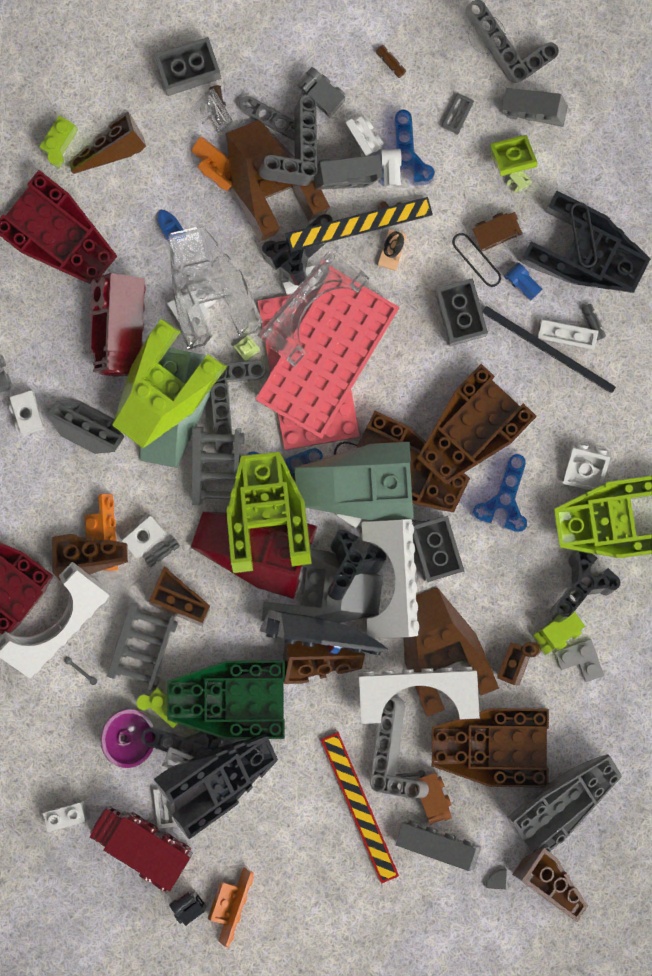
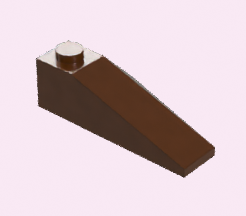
[69,112,146,174]
[283,641,365,684]

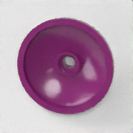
[100,709,155,768]

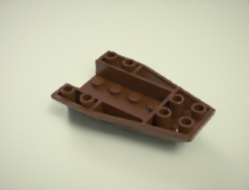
[417,364,537,485]
[356,411,470,513]

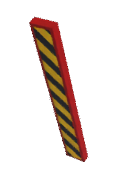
[321,732,399,884]

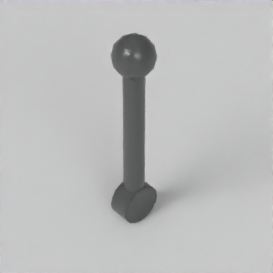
[64,657,97,685]
[396,770,426,778]

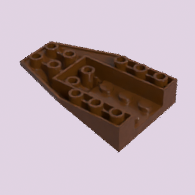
[431,708,549,788]

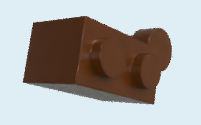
[472,212,523,251]
[497,642,541,686]

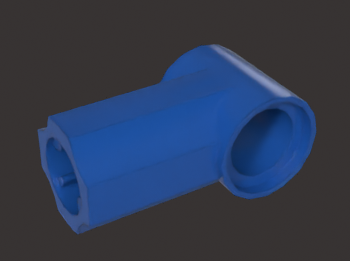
[504,262,542,301]

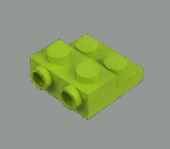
[490,134,538,176]

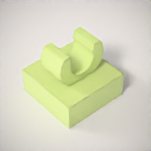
[507,171,532,193]
[234,335,260,362]

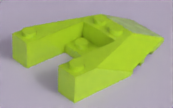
[113,319,227,448]
[227,452,312,573]
[554,476,652,558]

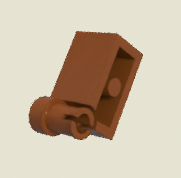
[416,773,452,825]

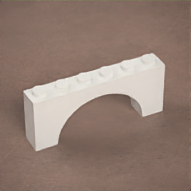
[362,519,419,638]
[0,562,110,678]
[359,666,479,724]

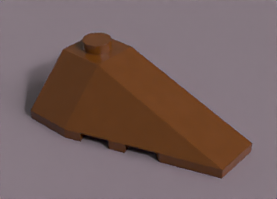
[52,534,128,581]
[512,847,588,922]

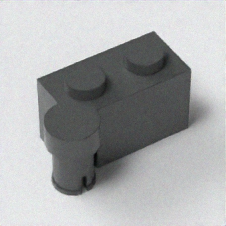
[297,67,345,118]

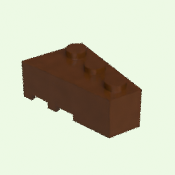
[149,566,210,627]

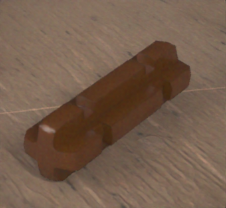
[376,45,406,78]

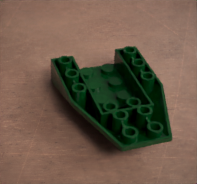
[167,661,285,739]

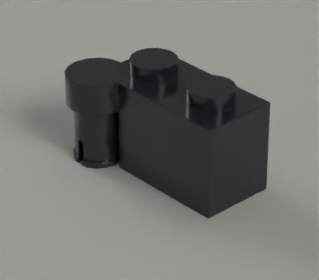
[169,891,207,926]

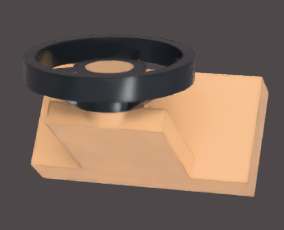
[378,229,407,271]

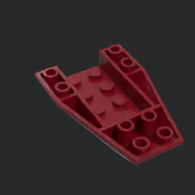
[0,170,118,285]
[190,511,318,599]
[0,542,54,635]

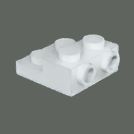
[346,116,384,156]
[562,442,611,491]

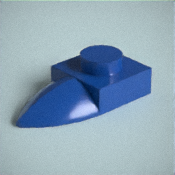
[158,209,187,245]

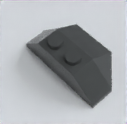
[47,401,124,454]

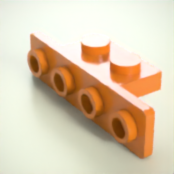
[191,136,233,191]
[84,494,118,571]
[208,867,254,947]

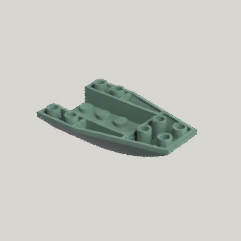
[140,348,211,468]
[295,442,414,521]

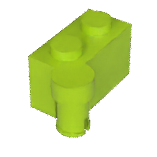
[39,115,78,168]
[532,611,586,655]
[136,687,178,728]

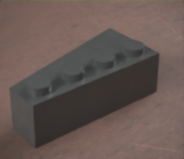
[395,820,481,871]

